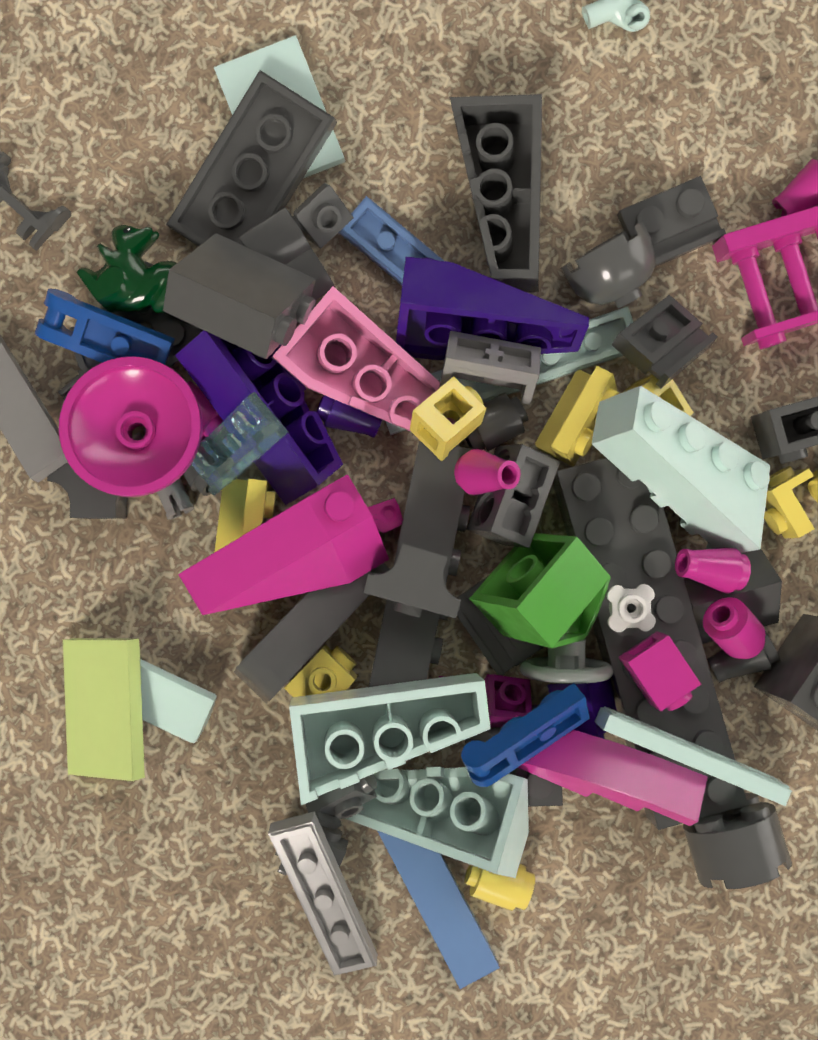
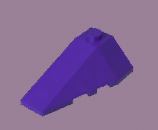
[396,257,589,360]

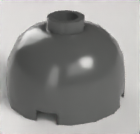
[560,221,656,308]

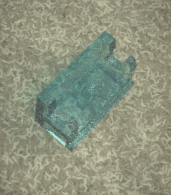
[191,392,289,496]

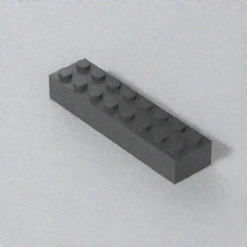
[553,458,748,830]

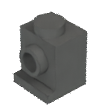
[306,774,377,830]

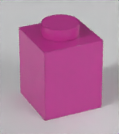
[618,631,702,711]

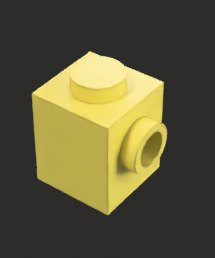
[284,644,357,697]

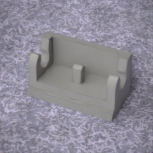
[440,331,541,405]

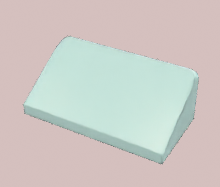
[140,659,217,743]

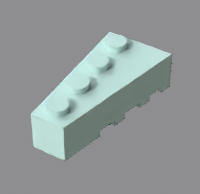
[591,386,770,553]
[289,673,491,805]

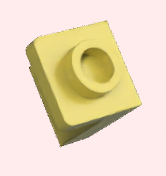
[764,466,815,538]

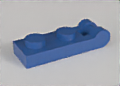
[35,288,175,365]
[461,683,590,787]

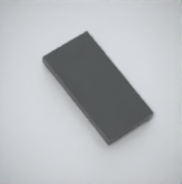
[166,70,337,246]

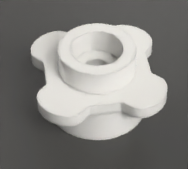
[607,584,656,632]

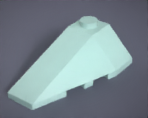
[345,767,529,878]

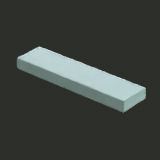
[595,706,792,806]

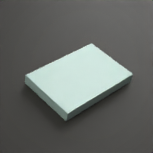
[214,35,345,178]

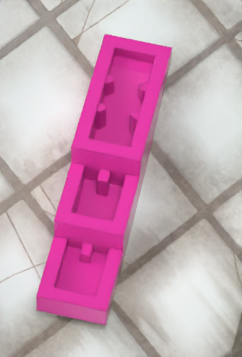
[515,715,708,826]

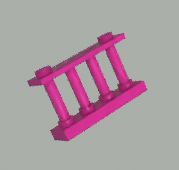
[712,206,818,350]

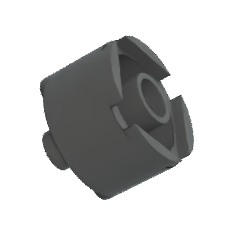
[683,793,792,889]

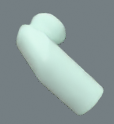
[582,0,650,32]

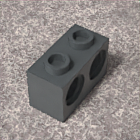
[466,444,560,548]

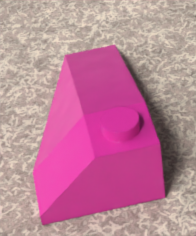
[178,474,389,615]

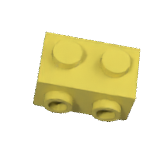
[535,366,619,467]
[214,478,276,552]

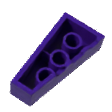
[175,330,343,505]

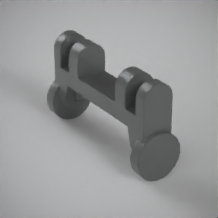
[0,152,72,251]

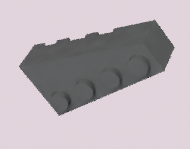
[450,94,542,292]

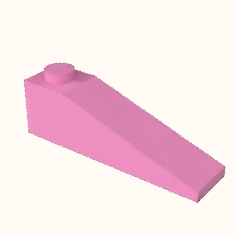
[272,286,456,431]

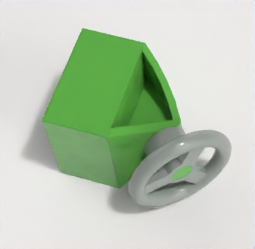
[469,533,614,684]

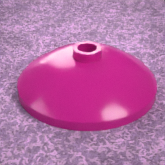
[59,357,202,497]

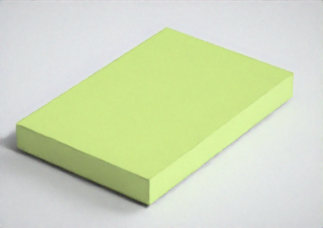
[63,638,145,781]

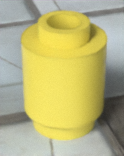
[464,864,535,911]

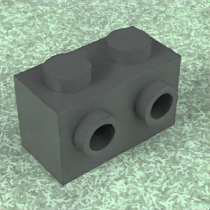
[751,397,818,464]

